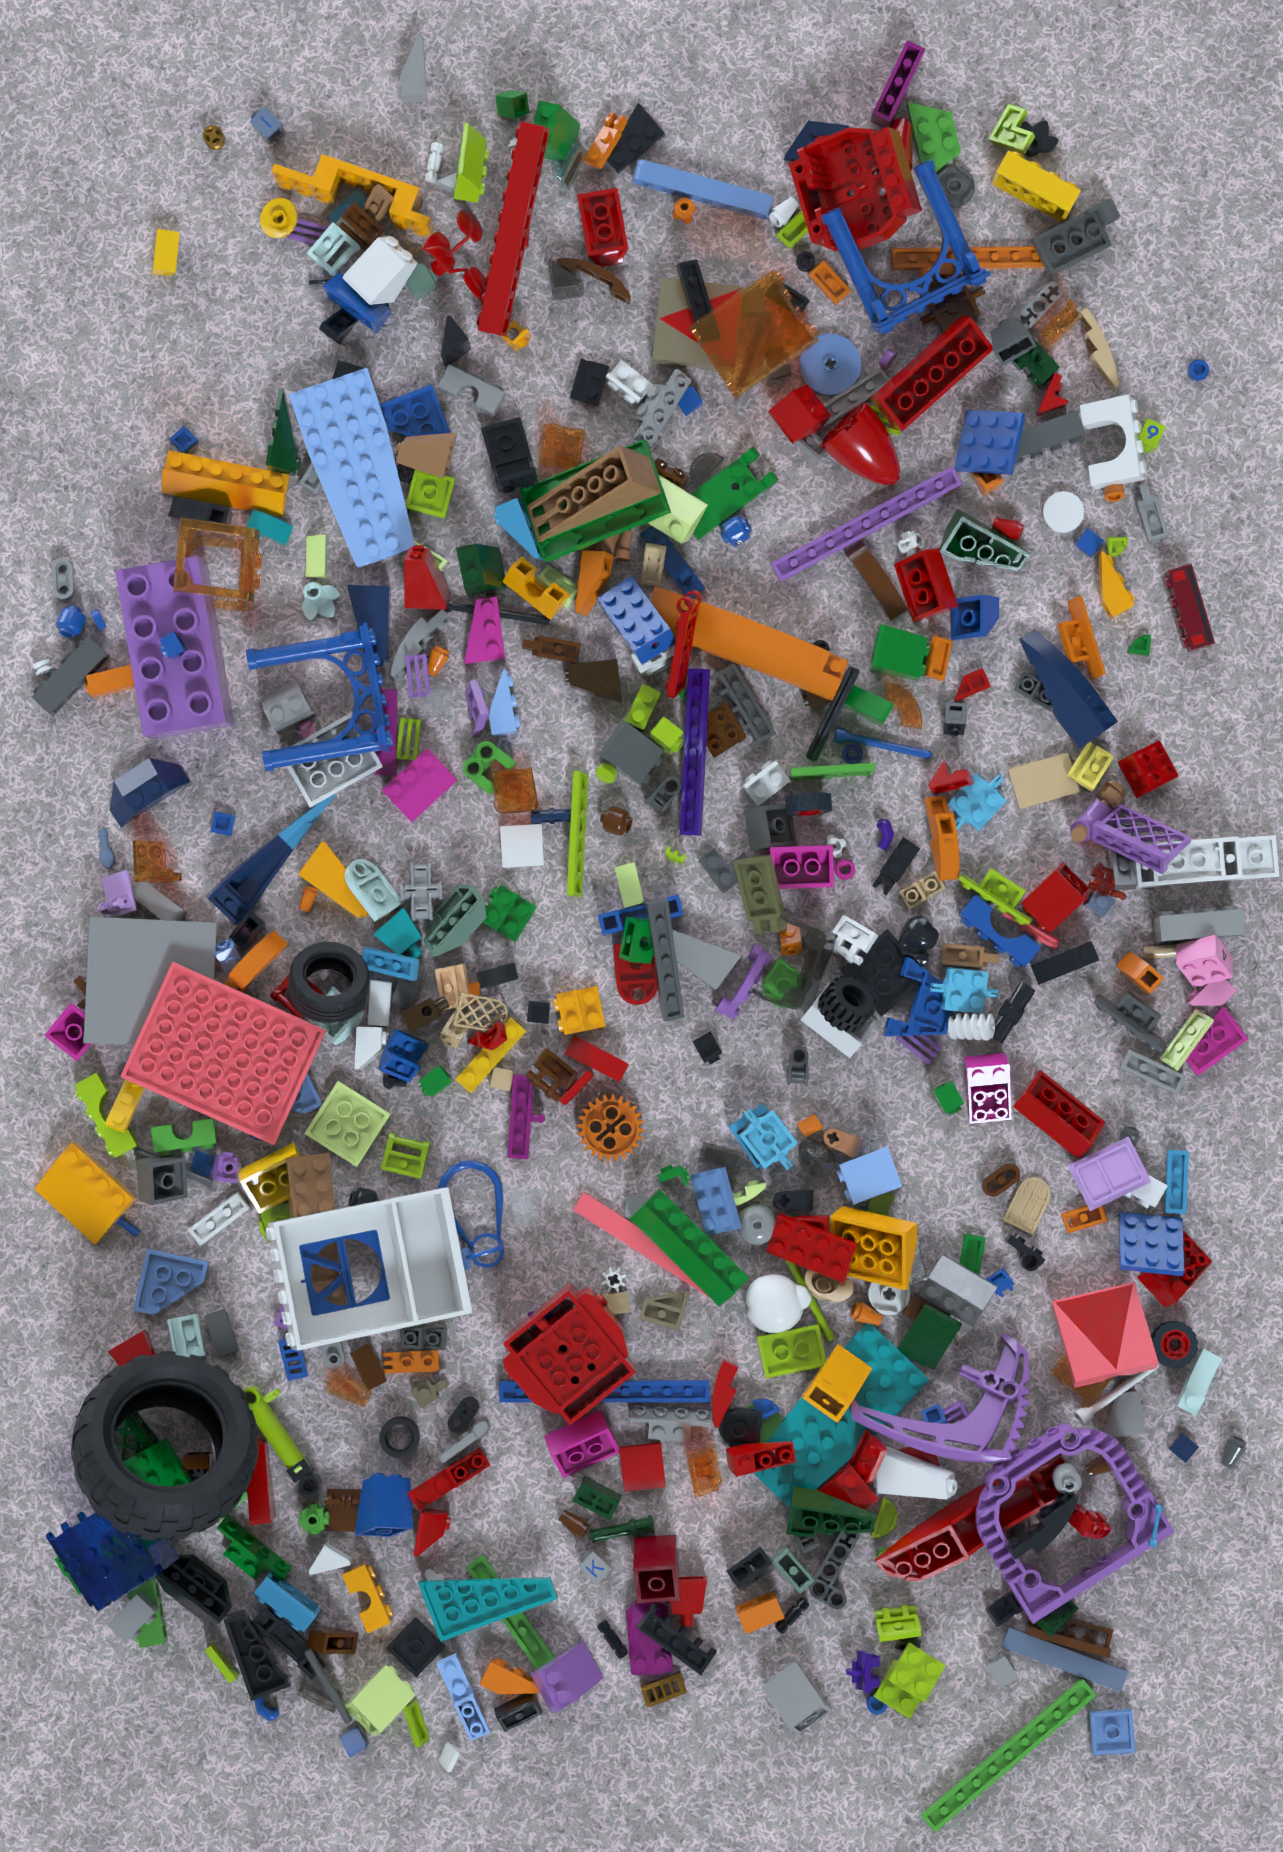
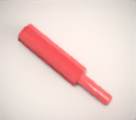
[1002,912,1061,950]

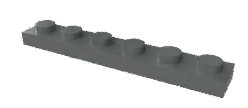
[646,898,685,1022]

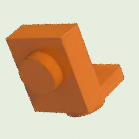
[779,921,802,956]

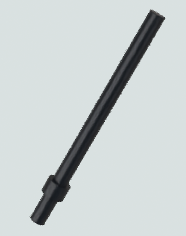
[444,600,550,625]

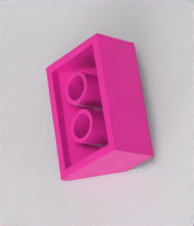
[382,748,457,823]
[770,845,834,889]
[544,1410,620,1478]

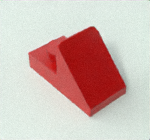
[1036,373,1069,416]
[928,761,974,795]

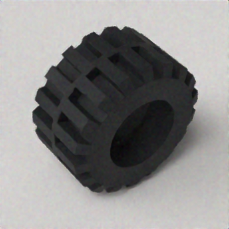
[818,975,876,1033]

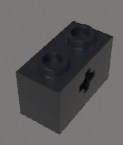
[726,1546,775,1592]

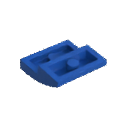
[378,1029,429,1083]

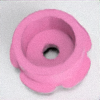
[296,720,317,738]

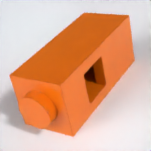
[84,664,135,698]

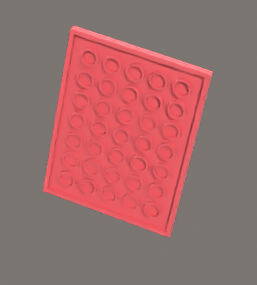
[120,962,327,1145]

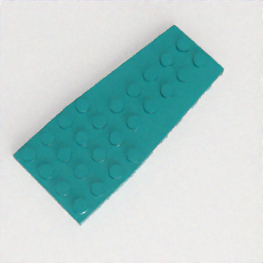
[753,1323,930,1508]

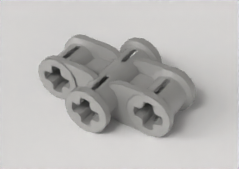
[400,861,443,921]

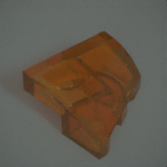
[1037,299,1078,351]

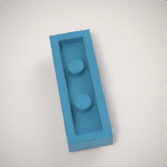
[362,947,419,981]
[1164,1150,1189,1214]

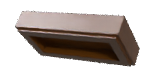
[349,1343,387,1391]

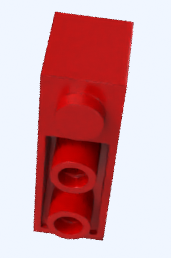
[726,1441,796,1477]

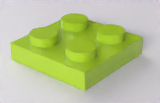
[406,469,456,519]

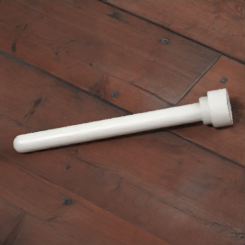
[1074,1362,1159,1426]

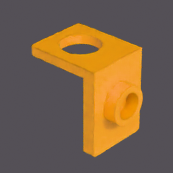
[501,320,531,352]

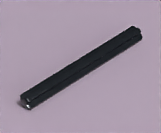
[806,666,860,761]

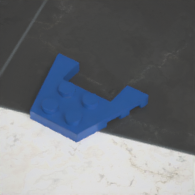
[882,957,953,1037]

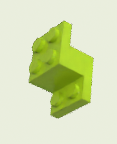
[873,1642,946,1719]

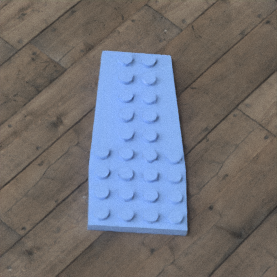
[289,368,415,568]

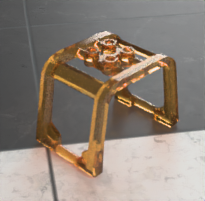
[173,518,263,611]

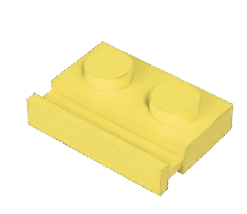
[1066,742,1115,792]

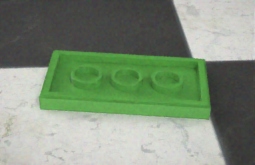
[789,763,875,781]

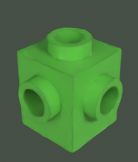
[299,1503,330,1534]

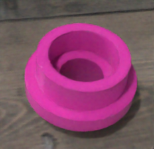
[834,859,855,880]

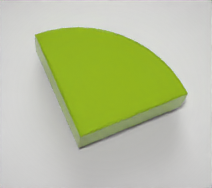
[1107,537,1128,558]

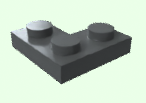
[698,848,748,894]

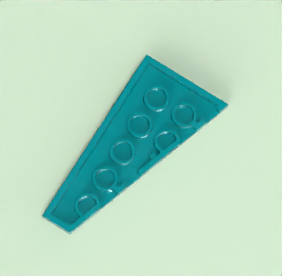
[418,1577,558,1642]

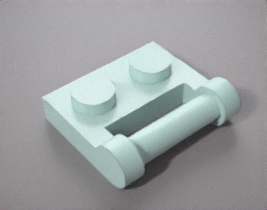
[306,222,361,278]

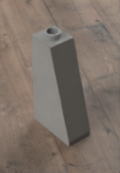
[672,930,741,990]

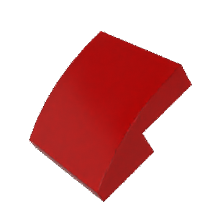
[619,1442,666,1492]

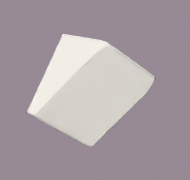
[438,1743,461,1773]

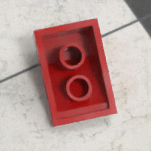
[817,1463,878,1536]

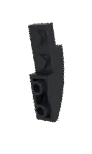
[1005,1493,1078,1560]

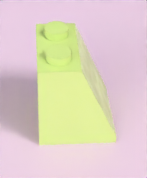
[345,1665,416,1736]

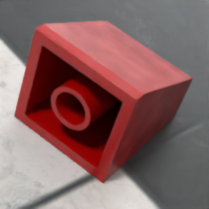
[404,545,450,610]
[1020,861,1092,933]

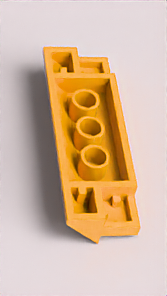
[162,450,291,518]

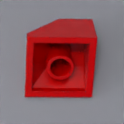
[413,1507,451,1556]

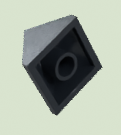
[441,315,471,367]

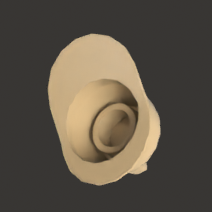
[804,1269,854,1302]

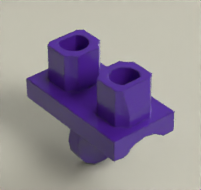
[846,1650,880,1693]

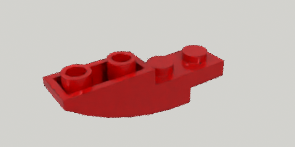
[407,1447,491,1511]

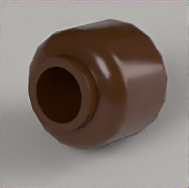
[600,806,633,836]

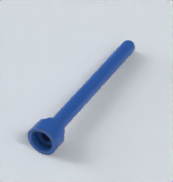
[833,726,932,759]

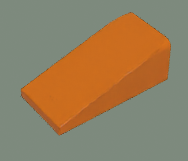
[1061,1205,1109,1233]

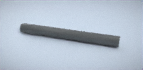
[133,1148,214,1187]
[304,1648,353,1724]

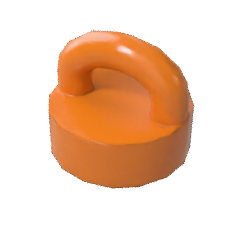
[1103,484,1125,502]

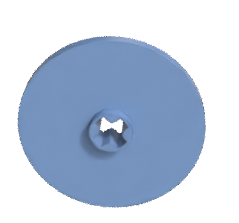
[799,334,861,396]

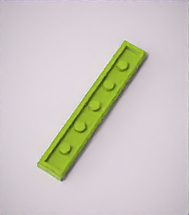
[567,771,589,897]

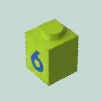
[1139,418,1166,453]

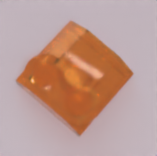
[539,423,585,469]
[491,767,539,814]

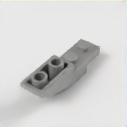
[390,609,449,680]

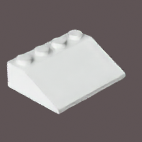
[287,712,383,808]

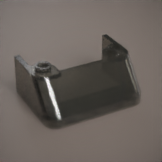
[752,914,836,1010]

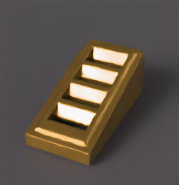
[641,1672,687,1708]

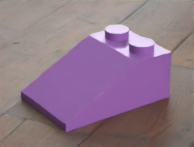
[530,1641,603,1712]

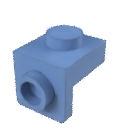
[215,939,242,975]

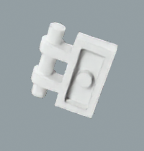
[826,914,878,965]

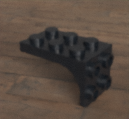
[481,417,538,493]

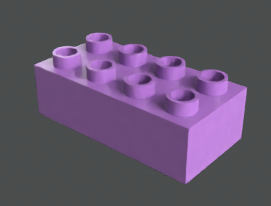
[115,556,234,739]

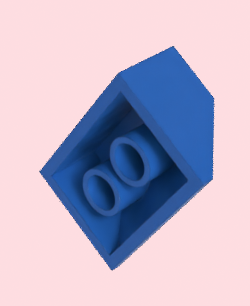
[323,273,391,333]

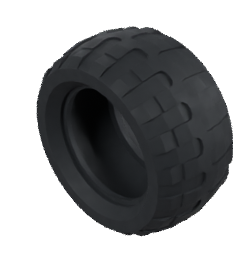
[71,1351,259,1541]

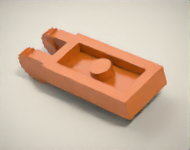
[583,112,627,169]

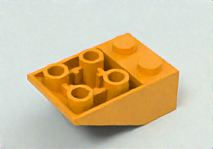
[802,1344,872,1423]

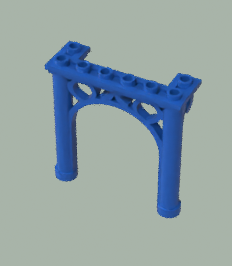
[821,159,991,334]
[246,622,394,772]

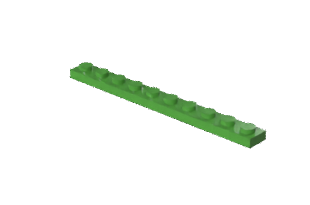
[921,1678,1097,1832]

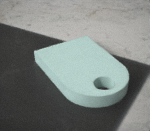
[344,859,404,922]

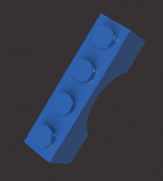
[598,894,684,936]
[959,895,1041,968]

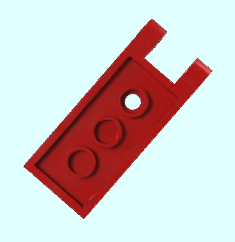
[665,590,703,698]

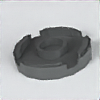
[938,166,975,208]

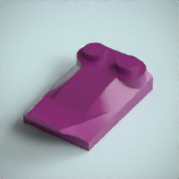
[626,1600,673,1675]

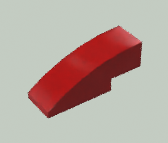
[565,1035,629,1082]
[712,1358,739,1428]

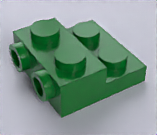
[483,885,537,942]

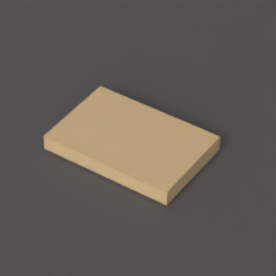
[1007,752,1080,810]

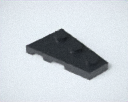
[607,102,665,174]

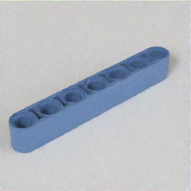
[632,160,773,219]

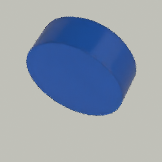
[1187,359,1209,381]
[90,609,106,631]
[866,1692,888,1715]

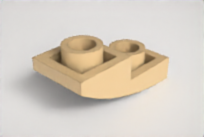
[899,870,948,909]

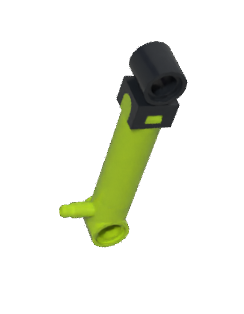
[243,1386,322,1496]

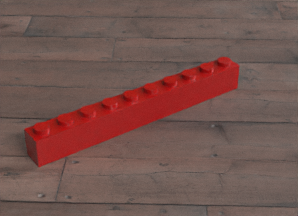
[477,121,550,337]

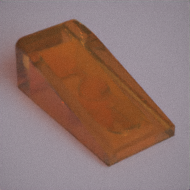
[325,1370,374,1408]

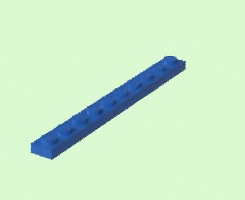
[499,1380,709,1402]

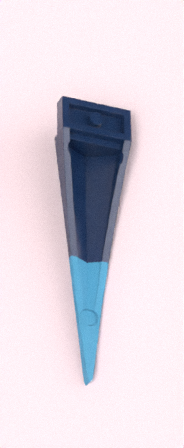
[206,793,337,925]

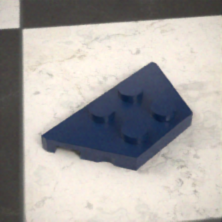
[784,120,850,161]

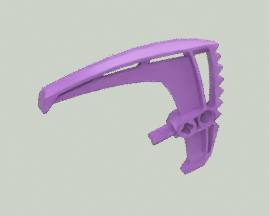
[851,1333,1030,1463]

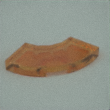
[884,682,922,729]

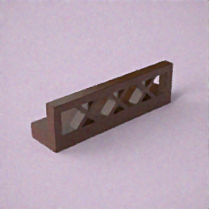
[1025,1618,1114,1658]

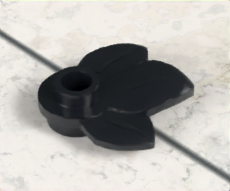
[1020,120,1059,157]

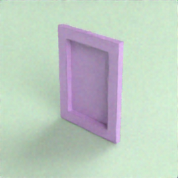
[1068,1136,1151,1211]

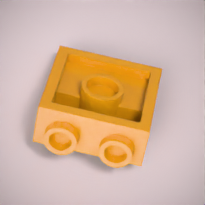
[553,986,606,1035]

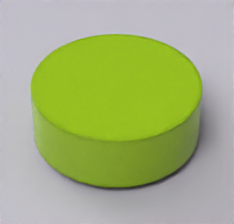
[596,763,617,783]

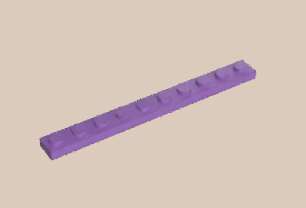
[770,466,962,583]

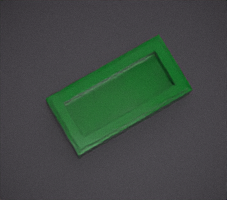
[959,1233,986,1275]

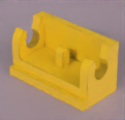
[152,229,180,276]

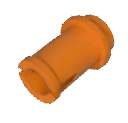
[298,885,319,913]

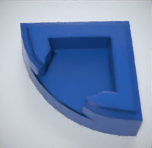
[752,1398,781,1420]

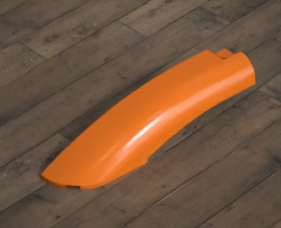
[651,586,849,701]

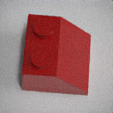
[768,384,831,444]

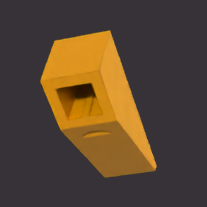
[1098,551,1135,620]

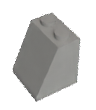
[260,679,316,735]
[762,1662,832,1735]

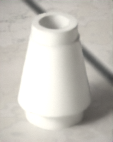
[769,197,798,227]

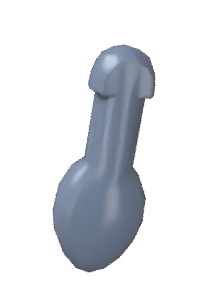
[98,829,115,869]

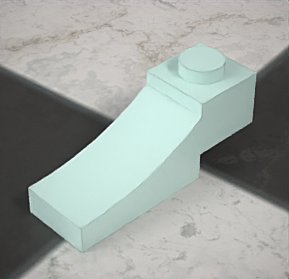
[1175,1348,1222,1416]

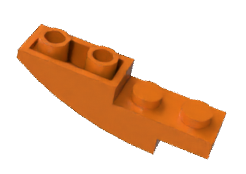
[923,796,960,881]

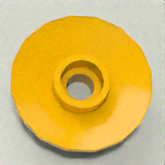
[260,198,298,239]

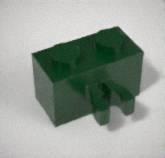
[1012,337,1060,388]

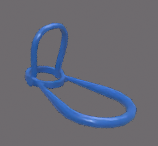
[438,1160,505,1268]

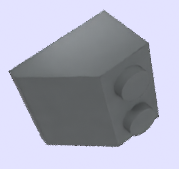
[744,804,797,851]
[136,1156,188,1205]

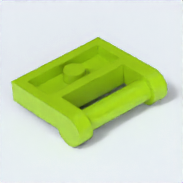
[381,1132,431,1179]

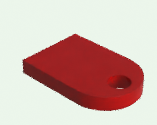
[613,944,658,1005]

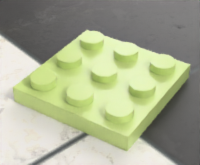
[304,1081,391,1167]

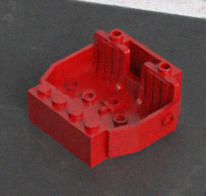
[788,127,922,252]
[503,1282,637,1425]

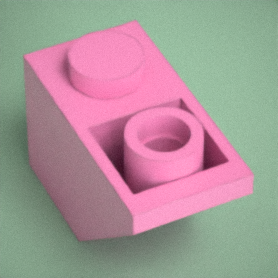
[1186,979,1237,1006]

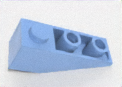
[489,669,520,737]

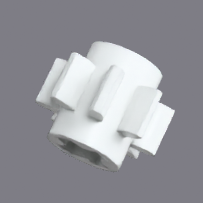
[898,531,924,557]
[601,1266,627,1292]

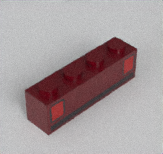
[1163,564,1215,653]

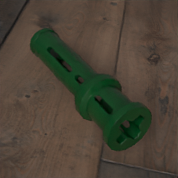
[590,1514,655,1543]

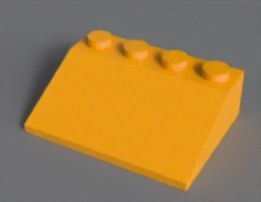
[34,1142,138,1245]
[830,1206,917,1290]

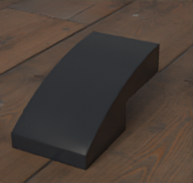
[985,1591,1023,1627]

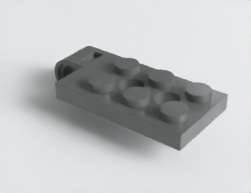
[1031,198,1121,277]

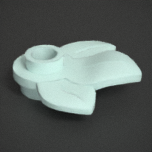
[302,582,340,621]

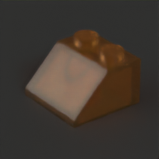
[686,1445,723,1498]

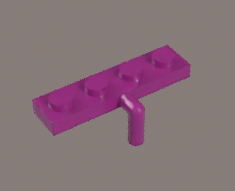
[507,1074,546,1159]

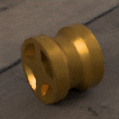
[203,125,225,150]

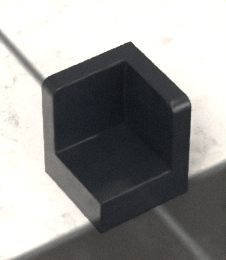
[527,1001,551,1024]

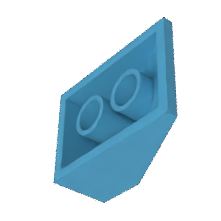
[493,498,542,560]

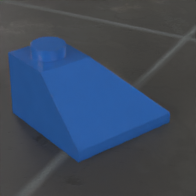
[951,595,999,641]

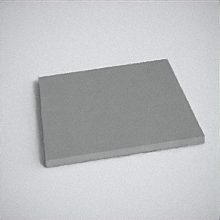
[83,917,217,1045]

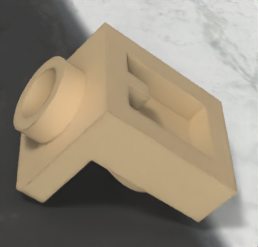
[439,1011,472,1048]

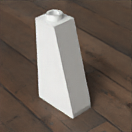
[876,1446,957,1499]

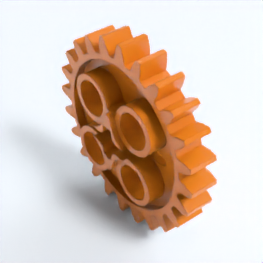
[577,1094,645,1162]

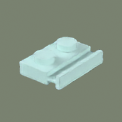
[167,1313,206,1357]

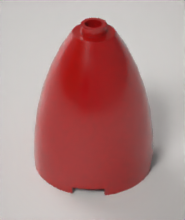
[820,402,901,485]

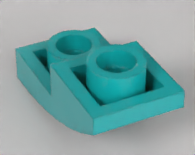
[245,510,294,546]

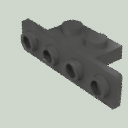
[1094,990,1166,1052]

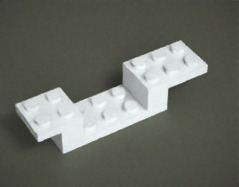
[1108,835,1279,891]

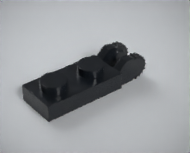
[872,837,920,896]

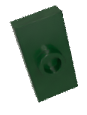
[1035,1600,1079,1638]

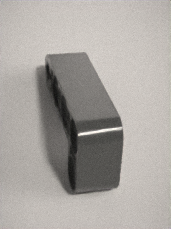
[809,1531,860,1610]

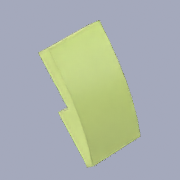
[733,1179,766,1206]

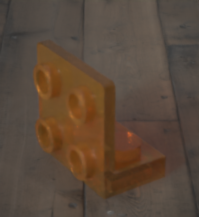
[133,840,182,883]

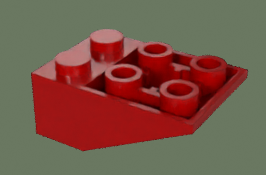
[1136,1231,1213,1308]

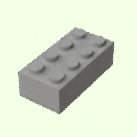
[1152,906,1246,943]

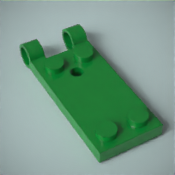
[691,447,779,541]

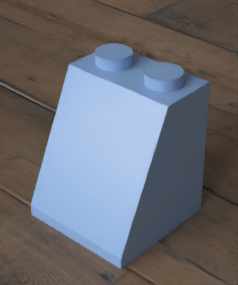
[836,1147,902,1205]

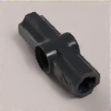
[993,981,1036,1044]

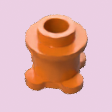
[673,198,696,224]

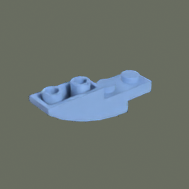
[437,1653,490,1741]

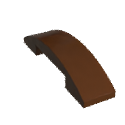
[556,258,631,304]
[844,541,908,621]

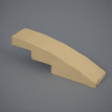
[1078,307,1119,392]

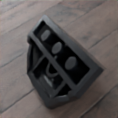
[152,1554,232,1624]

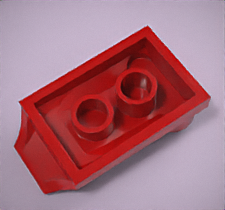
[577,187,629,267]

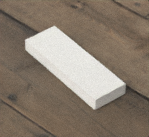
[188,1191,251,1246]

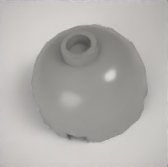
[737,1203,777,1245]

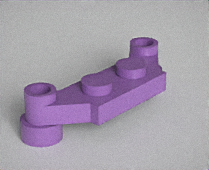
[714,943,772,1020]

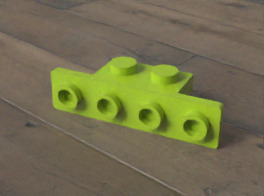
[958,868,1033,925]

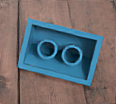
[254,1572,321,1632]

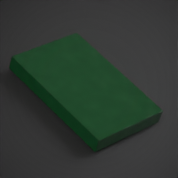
[897,1304,962,1370]

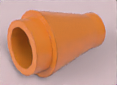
[427,645,450,677]
[850,1301,883,1326]

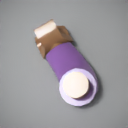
[1070,779,1126,843]

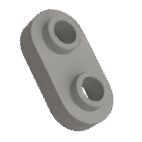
[51,558,75,600]
[319,1341,345,1370]

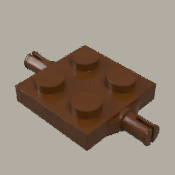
[920,285,986,333]

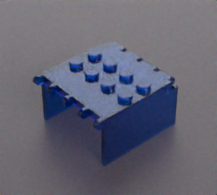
[46,1511,180,1612]

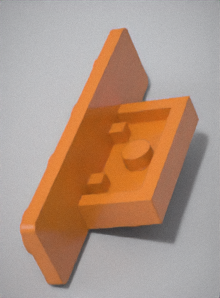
[1057,596,1106,680]

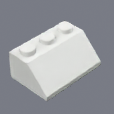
[800,983,878,1058]

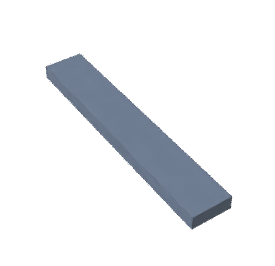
[1001,1626,1128,1692]

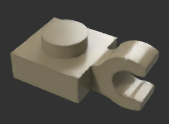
[411,1377,449,1408]

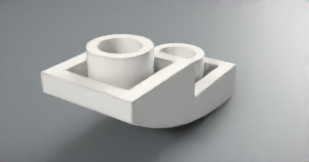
[368,980,392,1026]

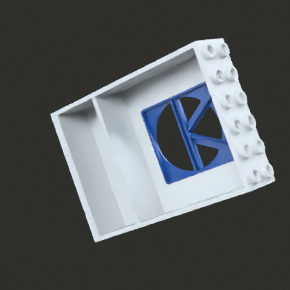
[265,1187,472,1351]

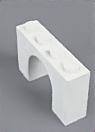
[1080,394,1147,490]

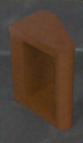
[335,202,385,251]

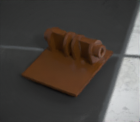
[706,702,747,758]
[325,1489,362,1532]

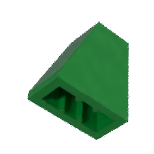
[844,685,894,727]

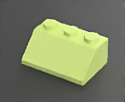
[640,474,708,544]

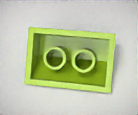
[453,123,489,203]

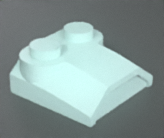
[306,986,364,1045]

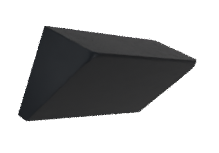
[494,1693,542,1732]

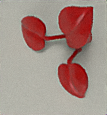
[422,209,487,301]

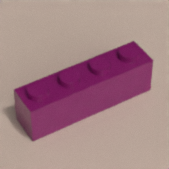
[870,40,925,128]

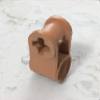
[821,1128,864,1159]

